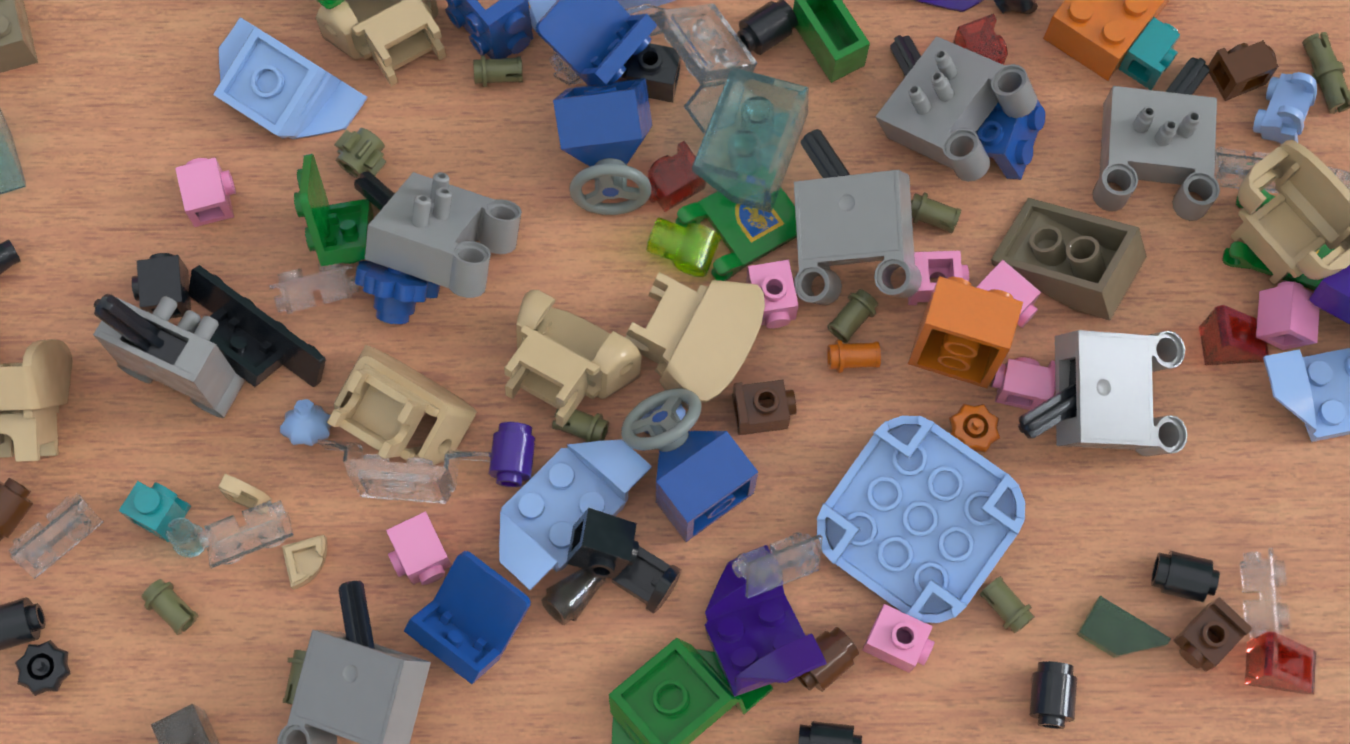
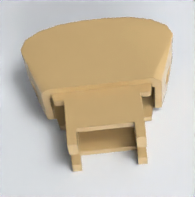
[316,0,446,86]
[1231,140,1350,285]
[625,272,765,409]
[504,290,642,427]
[0,339,73,462]
[327,345,477,466]

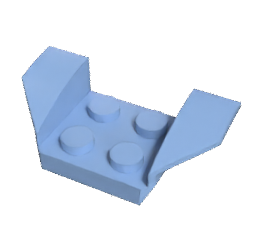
[213,17,368,139]
[1263,348,1350,442]
[499,439,652,590]

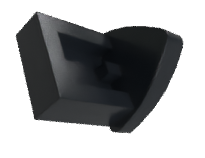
[612,546,682,613]

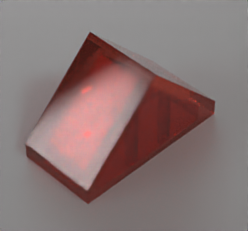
[1199,305,1269,365]
[1245,631,1316,694]

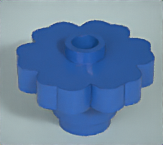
[355,261,440,324]

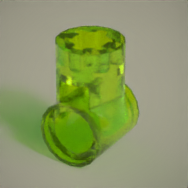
[646,217,721,277]

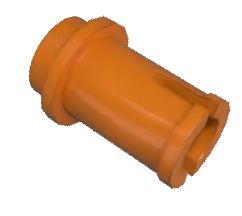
[827,340,881,373]

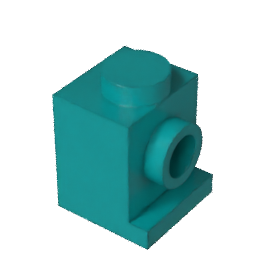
[1119,17,1180,90]
[119,481,191,542]

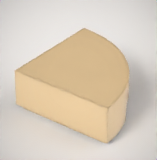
[218,474,272,513]
[282,535,327,590]

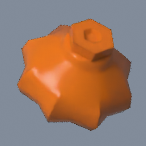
[949,404,1000,453]

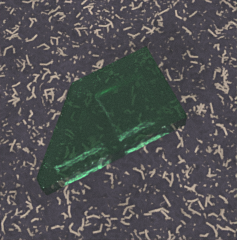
[1076,596,1171,658]

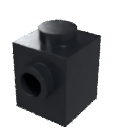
[621,43,682,103]
[132,253,191,319]
[566,508,639,579]

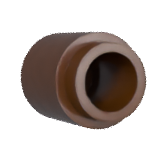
[0,478,33,541]
[797,627,859,692]

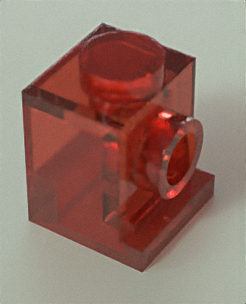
[953,13,1008,65]
[648,141,707,212]

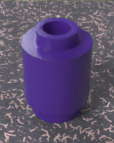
[489,422,536,487]

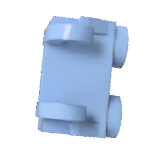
[1253,72,1317,144]

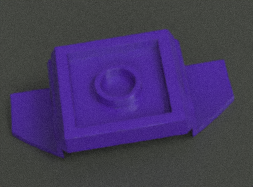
[705,545,827,697]

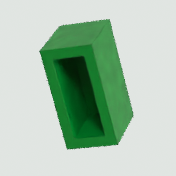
[793,0,870,83]

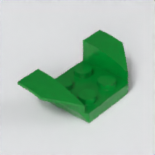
[608,638,773,744]

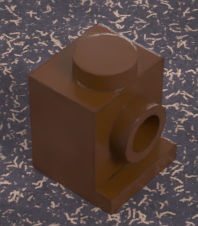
[1208,40,1279,101]
[732,379,797,435]
[1173,597,1253,672]

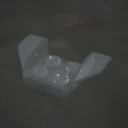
[625,3,758,134]
[318,439,491,504]

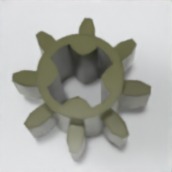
[334,128,386,178]

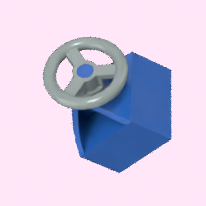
[553,78,653,215]
[621,388,759,542]

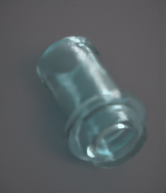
[166,518,207,558]

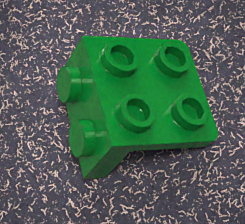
[294,154,373,267]

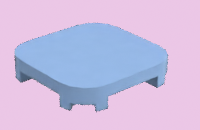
[817,415,1025,623]

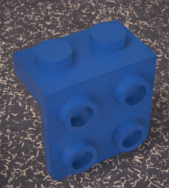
[445,0,533,59]
[536,0,657,86]
[976,99,1045,180]
[404,551,531,684]

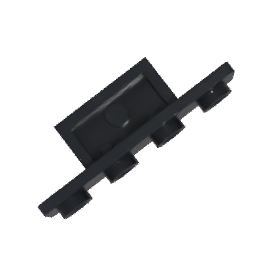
[188,265,326,387]

